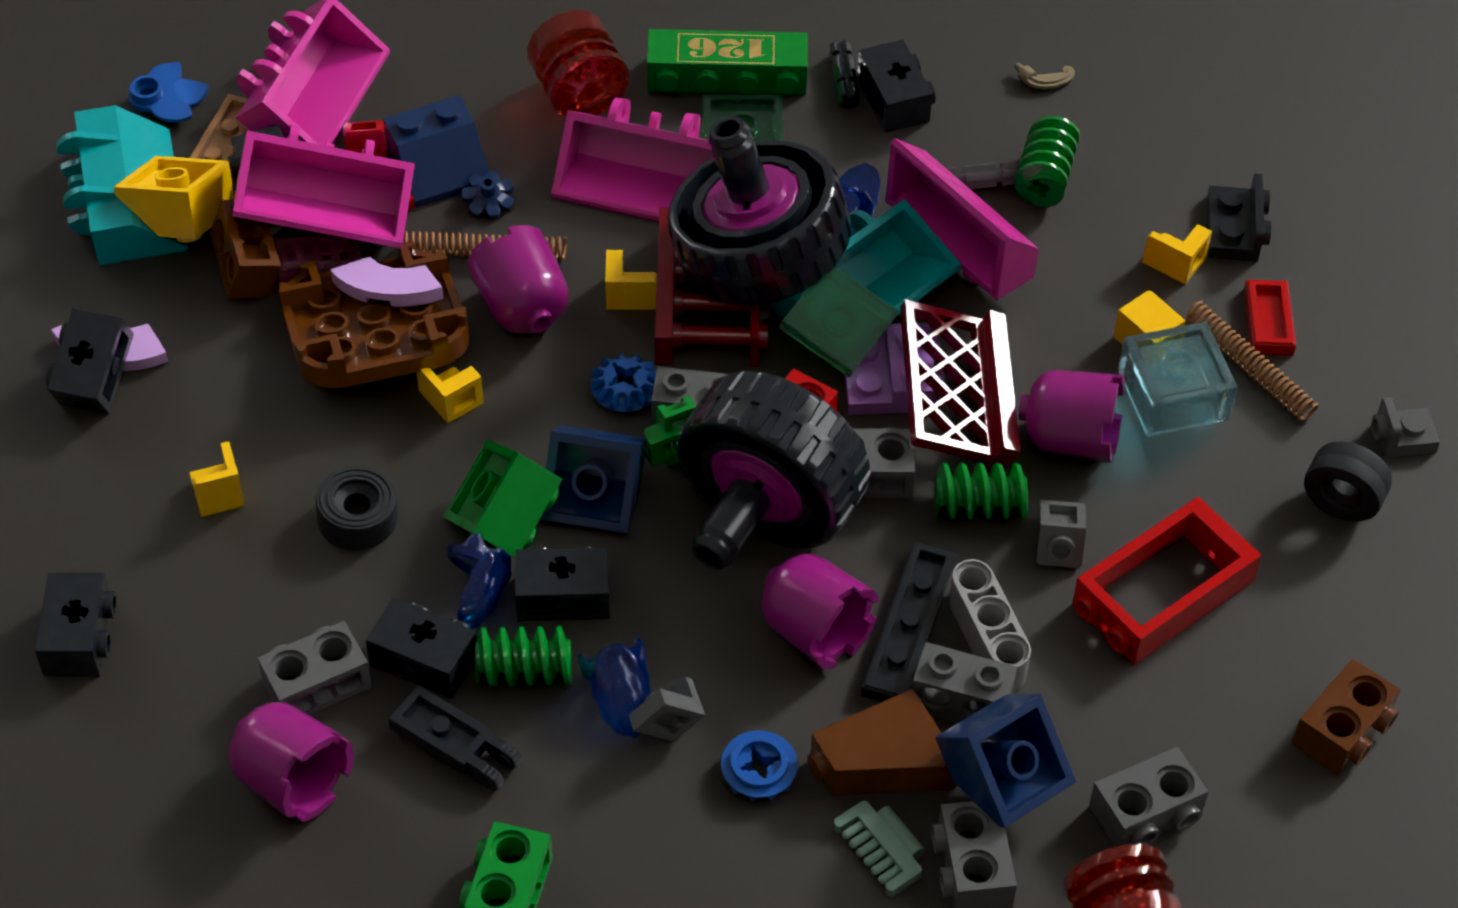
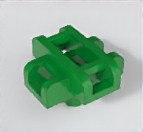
[644,395,696,467]

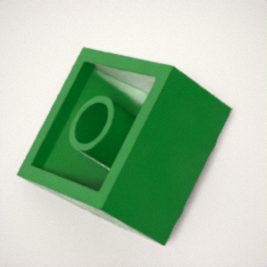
[443,439,562,557]

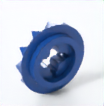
[590,351,656,412]
[721,731,798,802]

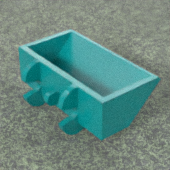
[56,105,189,265]
[770,199,962,357]

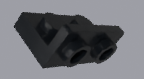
[1207,173,1271,262]

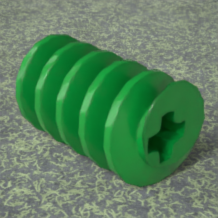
[1014,116,1080,208]
[933,463,1028,520]
[475,626,572,687]

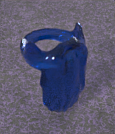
[839,162,881,231]
[446,533,512,629]
[578,637,651,738]

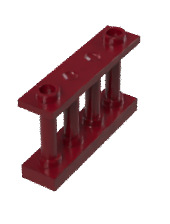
[655,208,768,367]

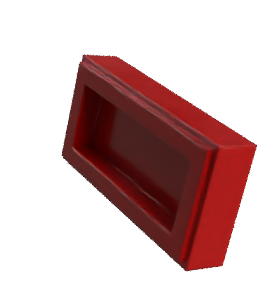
[1243,280,1296,355]

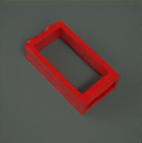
[1072,496,1262,665]

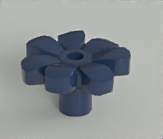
[462,170,514,219]

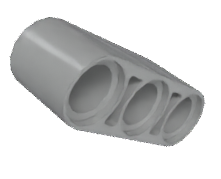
[949,559,1032,692]

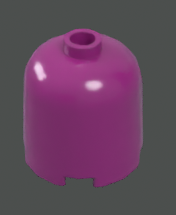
[467,225,569,335]
[1018,370,1125,463]
[761,554,879,669]
[228,702,354,822]

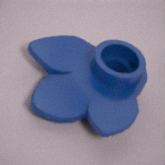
[127,62,209,123]

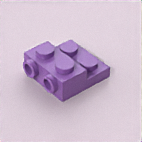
[842,323,944,415]

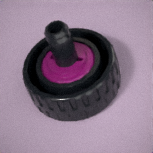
[667,117,852,306]
[677,371,871,570]

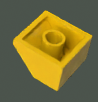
[113,156,235,243]

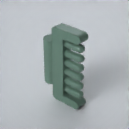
[834,801,925,897]

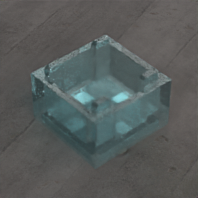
[1118,321,1238,437]

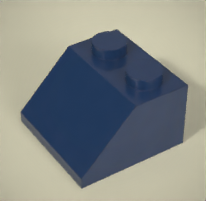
[383,95,489,207]
[539,425,647,534]
[935,694,1077,827]

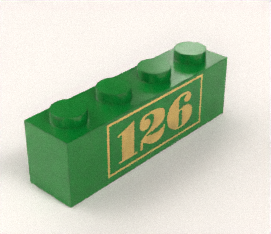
[647,29,808,95]

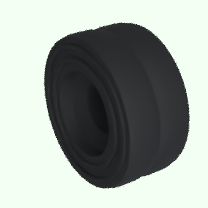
[1304,441,1392,522]
[315,466,398,550]

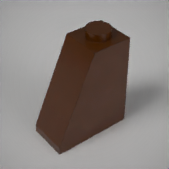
[807,689,957,795]

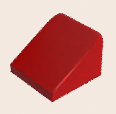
[343,120,387,158]

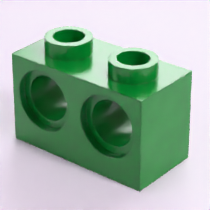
[459,821,553,908]

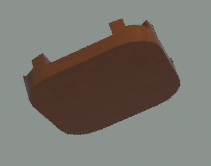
[279,242,469,388]

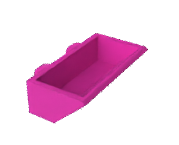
[236,0,390,146]
[551,97,714,221]
[232,124,415,249]
[885,138,1039,301]

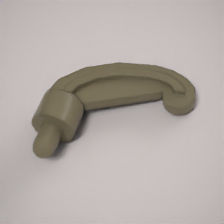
[1014,63,1075,90]

